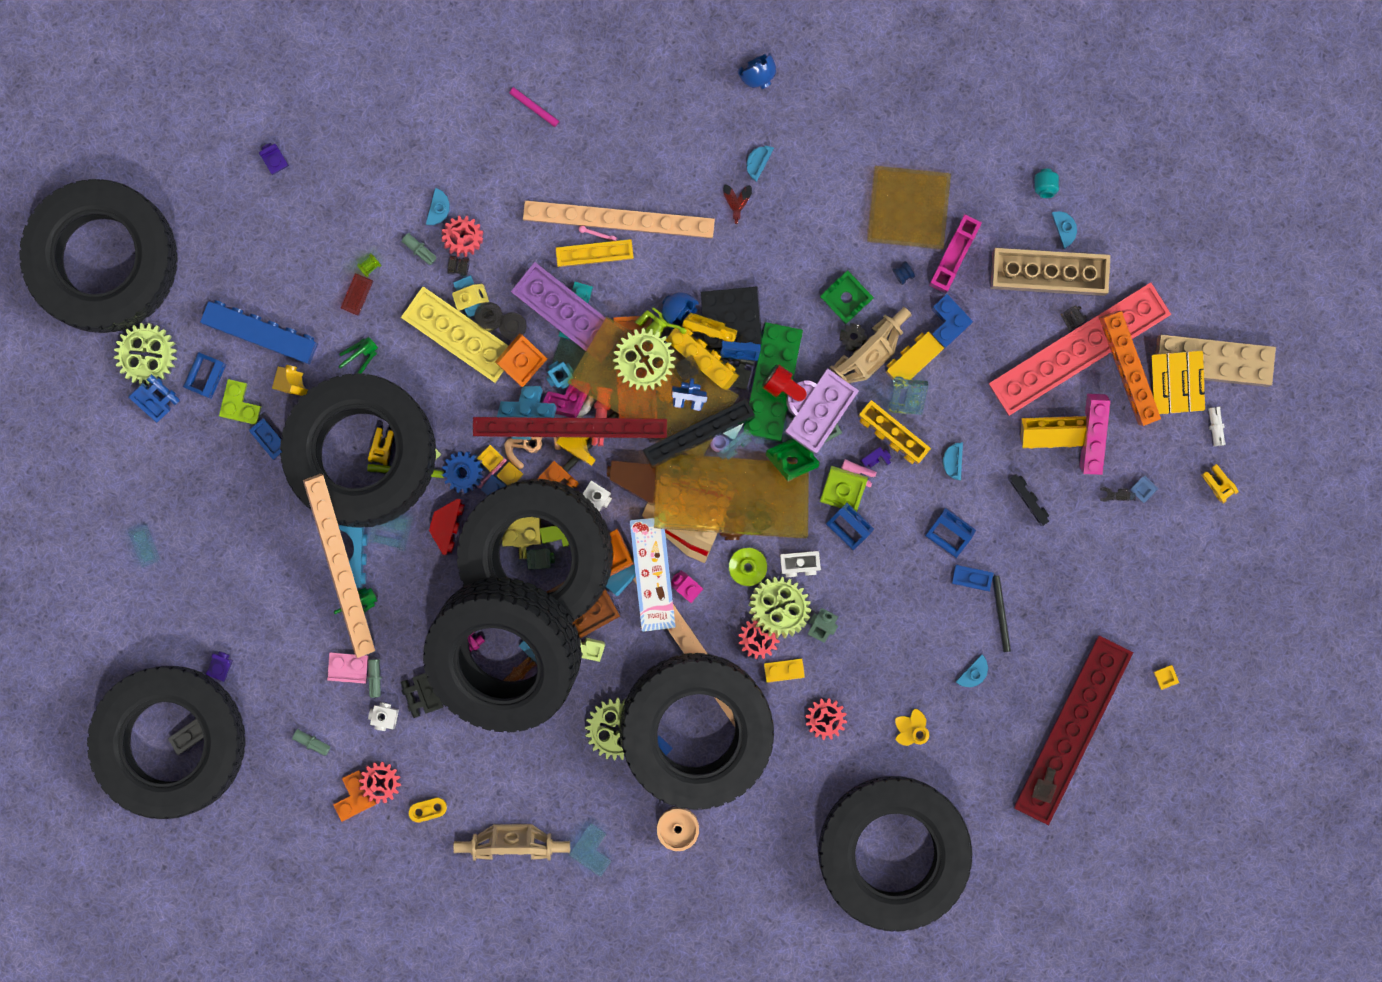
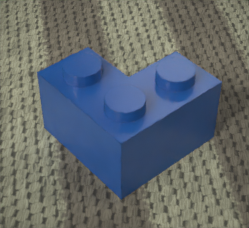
[931,294,973,350]

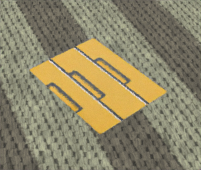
[1152,351,1205,414]

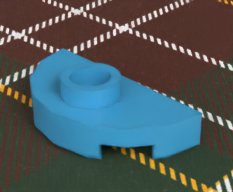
[746,146,774,182]
[426,188,450,226]
[1051,211,1077,249]
[942,442,963,481]
[955,654,988,688]

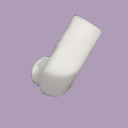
[577,395,596,418]

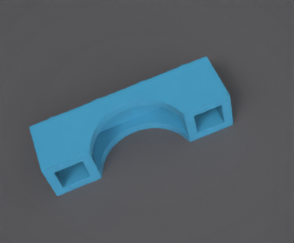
[339,525,368,588]

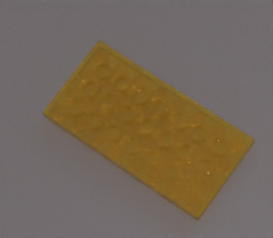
[568,317,739,461]
[654,454,809,539]

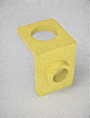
[452,284,489,311]

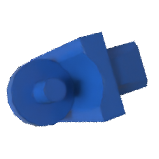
[671,378,707,411]

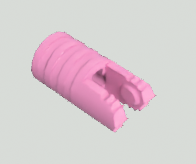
[841,459,877,487]

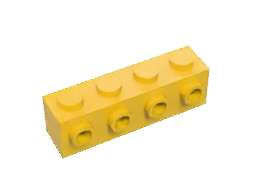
[665,327,739,391]
[858,400,931,465]
[1020,416,1086,449]

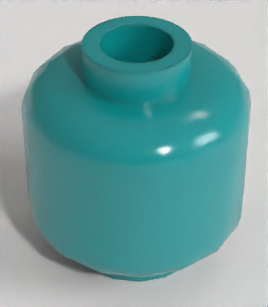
[1034,168,1059,199]

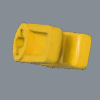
[368,427,394,466]
[1201,464,1239,504]

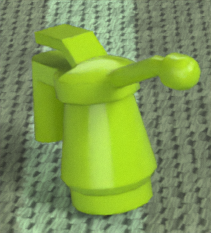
[635,307,687,344]

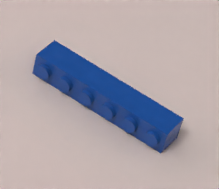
[200,300,318,365]

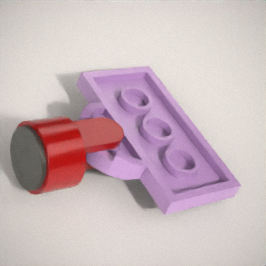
[762,364,859,454]

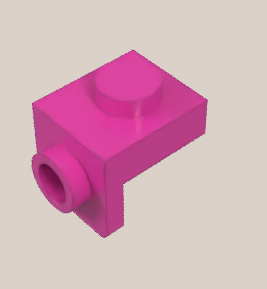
[671,570,703,603]

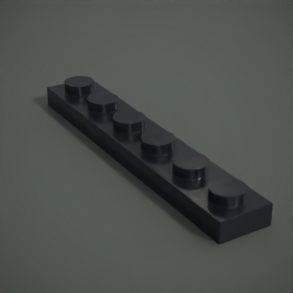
[643,399,755,468]

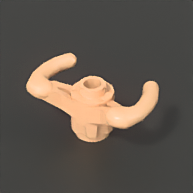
[504,437,561,469]

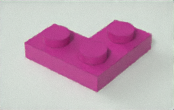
[542,379,591,418]

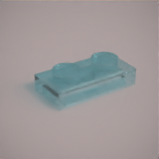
[128,525,161,568]

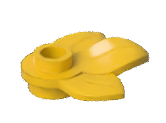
[895,709,929,746]

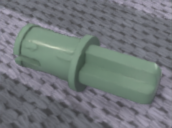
[401,233,436,265]
[367,659,382,698]
[292,729,330,756]

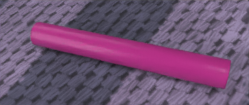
[509,87,559,127]

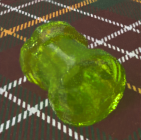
[357,253,382,278]

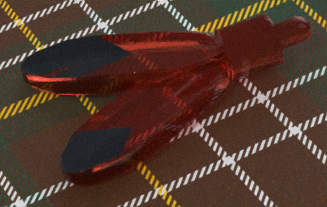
[723,185,752,224]

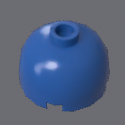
[737,53,776,89]
[662,292,699,330]

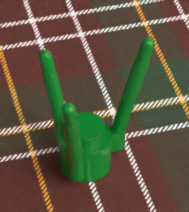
[338,337,378,374]
[334,587,378,614]

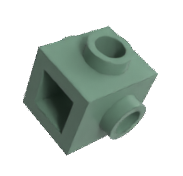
[808,608,838,643]

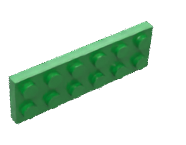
[743,322,803,442]

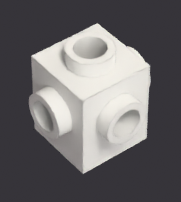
[368,702,399,731]

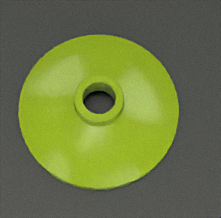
[729,548,767,586]

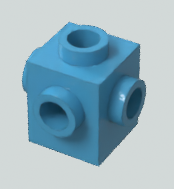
[545,361,574,389]

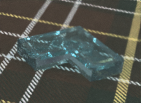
[717,429,753,460]
[569,823,612,877]

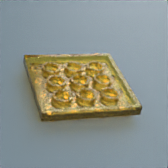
[867,166,951,250]

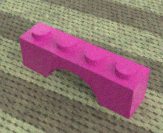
[929,215,982,294]
[1079,394,1110,475]

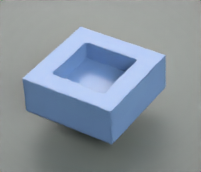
[1130,476,1158,503]

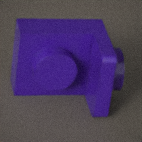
[259,143,289,175]
[860,447,891,468]
[206,651,233,682]

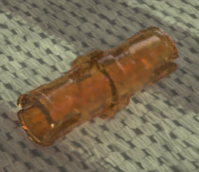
[503,656,536,682]

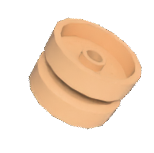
[657,807,699,851]

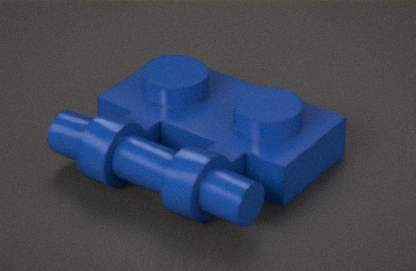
[128,374,180,423]

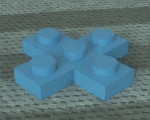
[497,386,557,440]

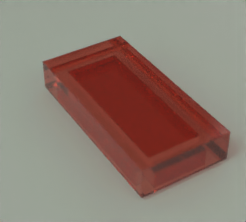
[341,273,374,316]

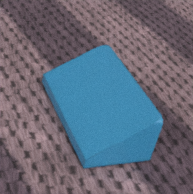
[606,559,636,596]

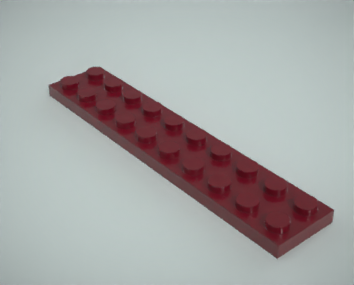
[1013,635,1134,826]

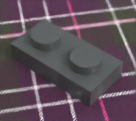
[168,719,203,755]

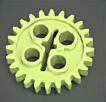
[114,323,177,385]
[613,328,676,391]
[748,577,811,638]
[585,697,626,761]

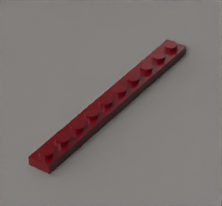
[473,417,667,438]

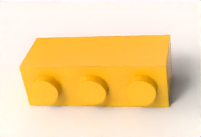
[886,331,944,388]

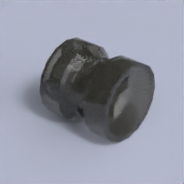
[447,255,470,277]

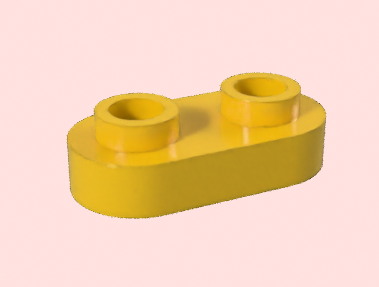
[409,797,447,823]

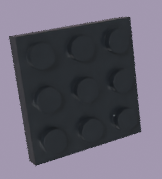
[701,286,762,349]

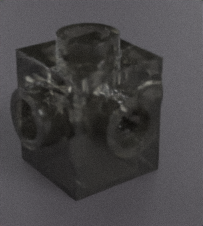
[839,323,867,352]

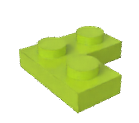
[219,379,261,425]

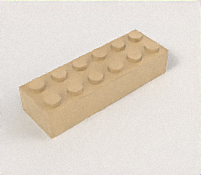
[991,248,1110,296]
[1155,335,1276,387]

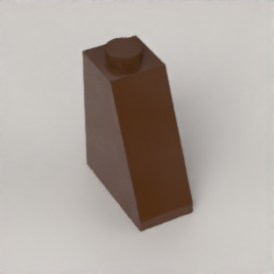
[607,461,659,506]

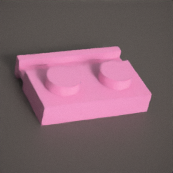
[327,653,369,684]

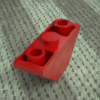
[429,499,465,556]

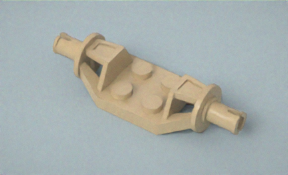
[829,306,912,384]
[454,824,570,861]

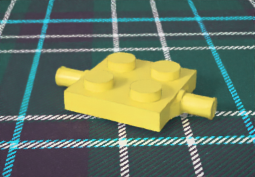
[502,517,542,559]

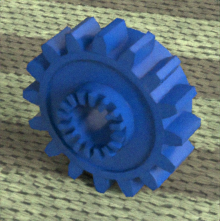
[442,451,485,493]

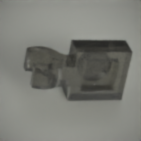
[1100,487,1136,502]
[1032,767,1057,804]

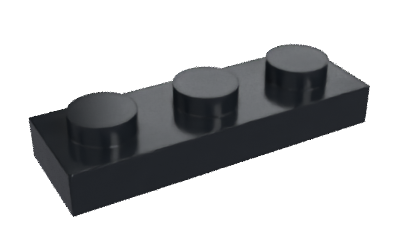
[1008,474,1049,526]

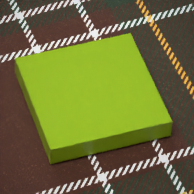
[820,466,868,512]

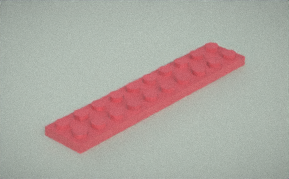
[989,283,1171,416]

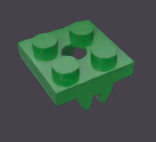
[820,270,874,325]
[766,439,820,481]

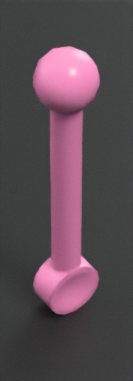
[578,226,617,241]
[477,458,507,489]

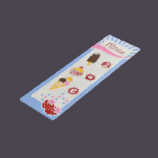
[630,517,675,631]

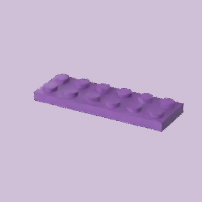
[511,262,625,363]

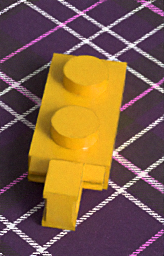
[683,313,737,342]

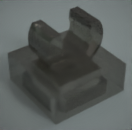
[1060,305,1087,331]
[675,355,701,382]

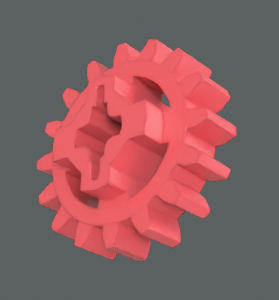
[442,216,483,257]
[738,620,780,659]
[805,698,847,740]
[358,762,401,804]

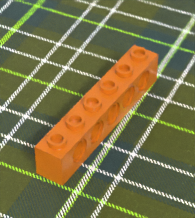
[1099,311,1161,426]

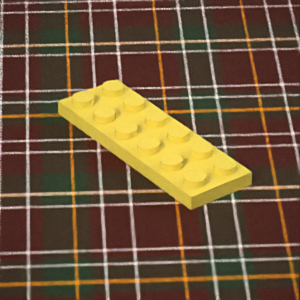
[401,287,508,383]

